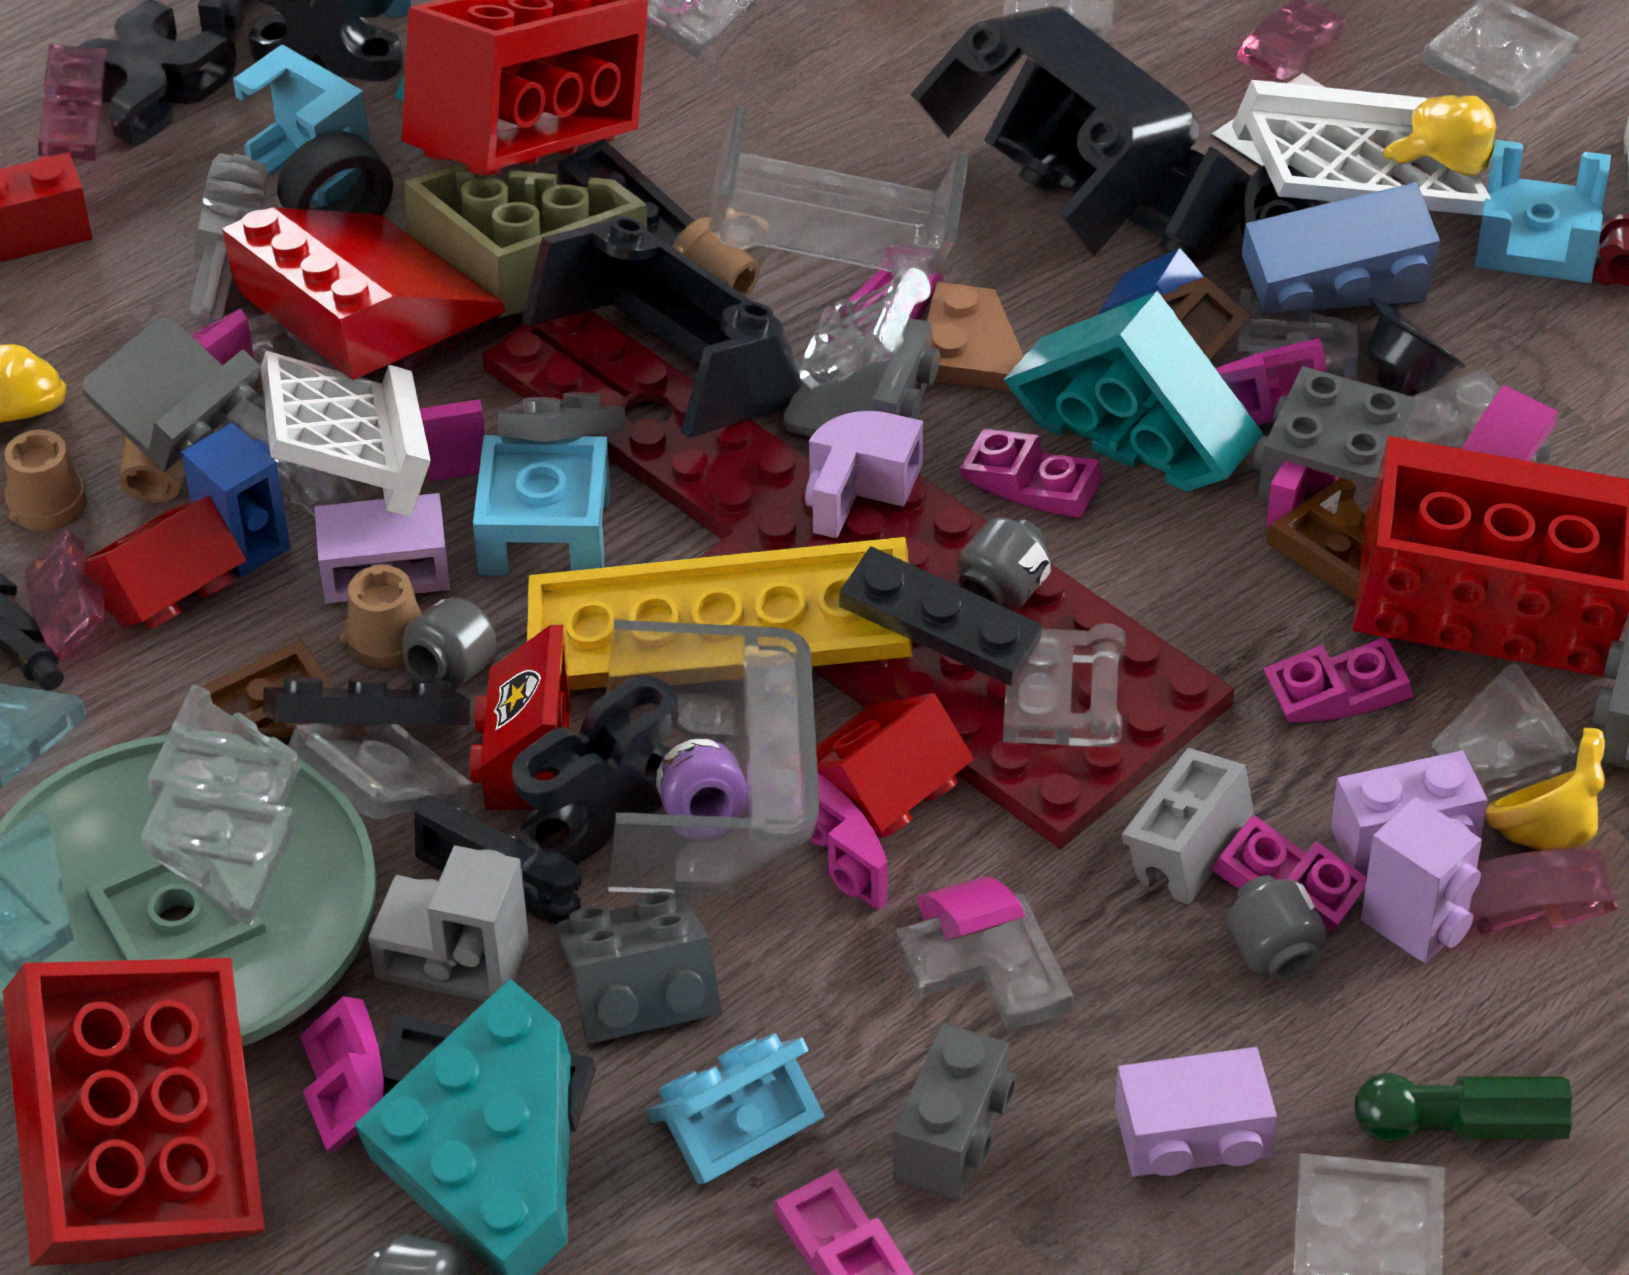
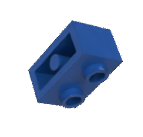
[181,422,291,579]

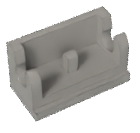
[1122,748,1254,905]

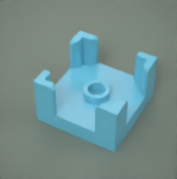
[233,45,370,207]
[1475,139,1611,283]
[473,435,611,576]

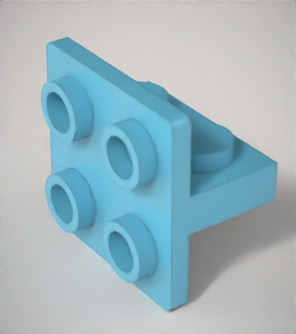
[645,1033,825,1184]

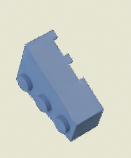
[1242,182,1440,313]

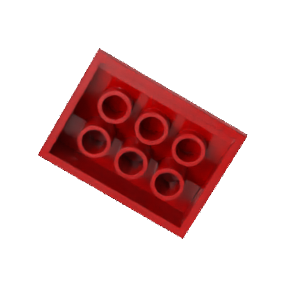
[222,207,505,380]
[3,958,265,1267]

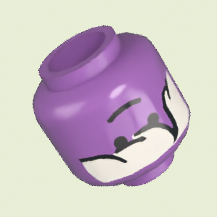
[656,739,748,836]

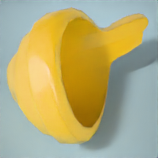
[1383,95,1496,177]
[0,344,67,423]
[1485,728,1605,857]

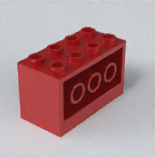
[401,0,648,175]
[1353,436,1629,677]

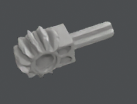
[189,153,268,327]

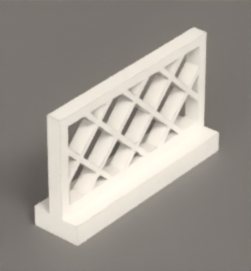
[1232,80,1491,215]
[260,351,431,517]

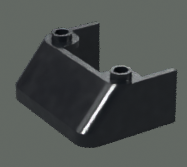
[910,6,1199,256]
[984,58,1252,259]
[522,216,804,438]

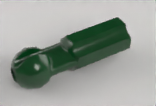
[1355,1072,1572,1143]

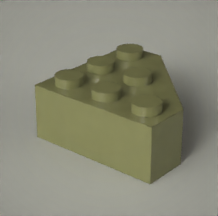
[404,165,647,318]

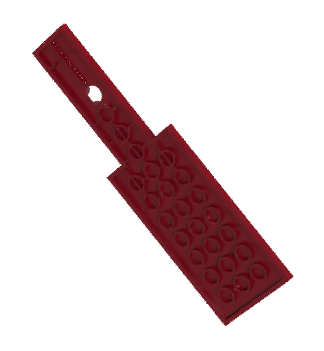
[482,310,1235,850]

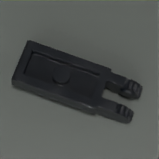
[414,794,582,924]

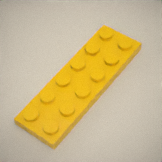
[527,537,913,690]

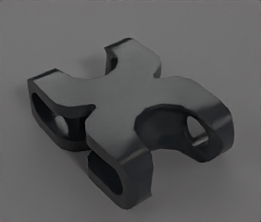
[50,0,236,145]
[248,0,404,82]
[512,675,679,864]

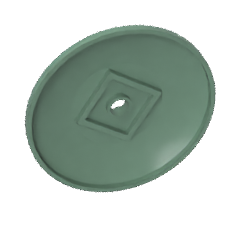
[0,733,376,1047]

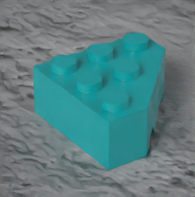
[1004,291,1263,492]
[354,978,571,1275]

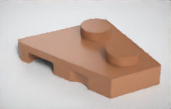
[926,282,1024,392]

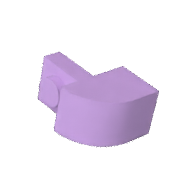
[805,411,923,538]

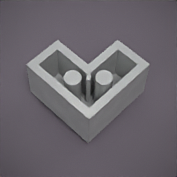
[368,845,529,1002]

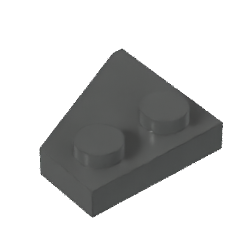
[498,392,625,442]

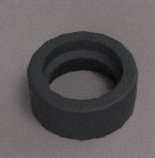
[277,131,394,216]

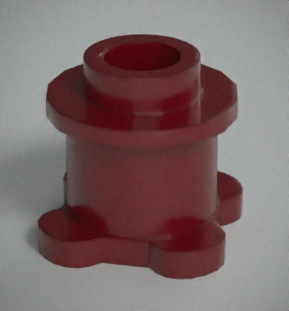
[1594,214,1629,286]

